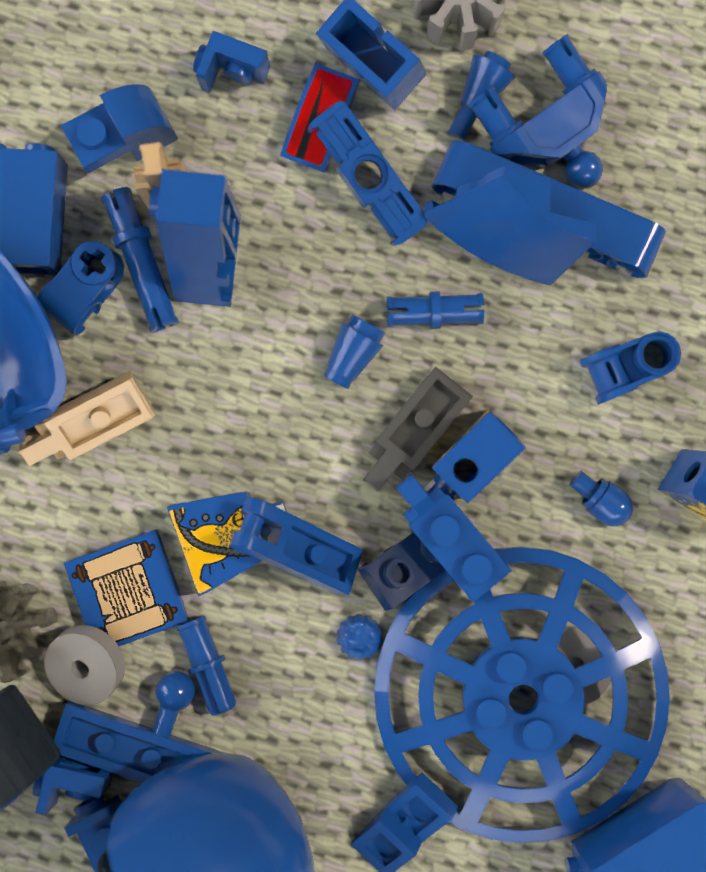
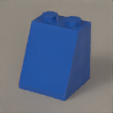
[565,777,706,872]

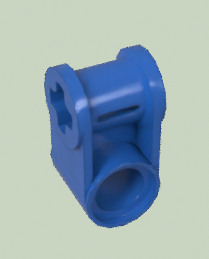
[37,241,124,336]
[579,331,681,405]

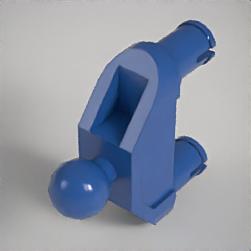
[468,34,607,189]

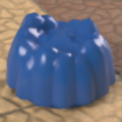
[337,614,383,661]

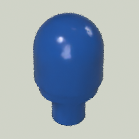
[569,471,633,527]

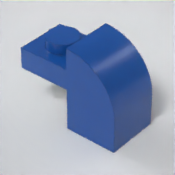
[60,84,178,173]

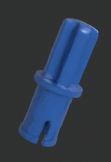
[176,615,236,716]

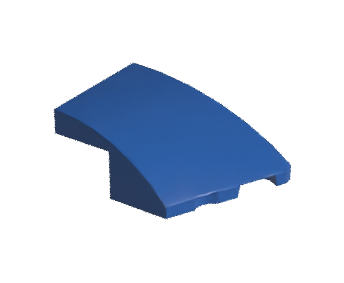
[424,166,596,286]

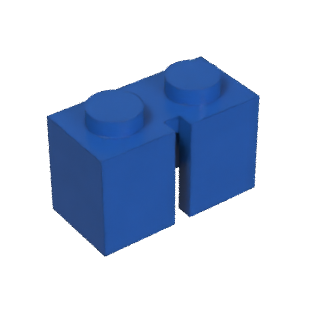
[316,0,426,111]

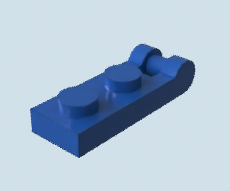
[229,497,363,595]

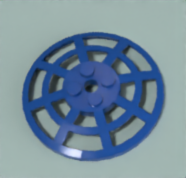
[374,546,670,843]

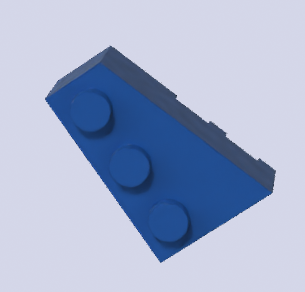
[149,169,241,307]

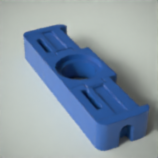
[308,101,428,246]

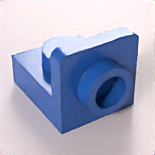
[193,31,270,93]
[32,755,113,815]
[64,794,122,872]

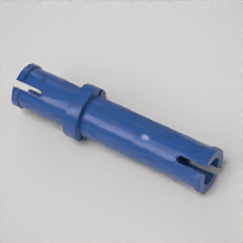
[101,187,180,333]

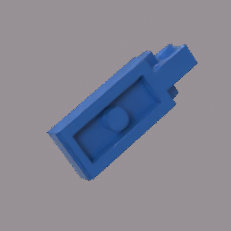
[396,474,512,603]

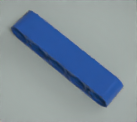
[432,140,666,279]

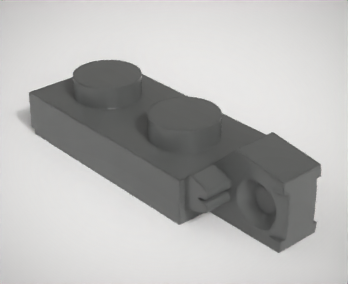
[363,366,473,492]

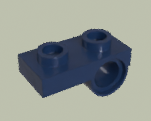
[358,532,445,611]

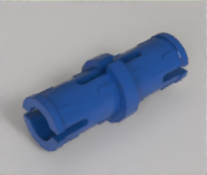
[387,291,484,329]

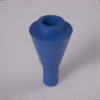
[448,51,514,141]

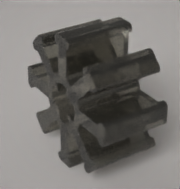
[0,580,58,683]

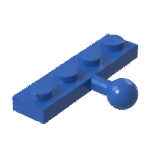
[54,671,222,783]

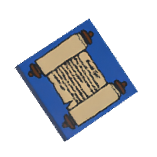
[64,529,190,646]

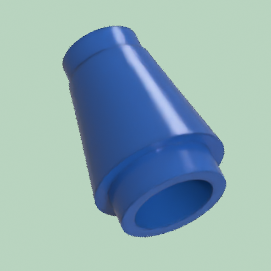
[323,314,385,389]

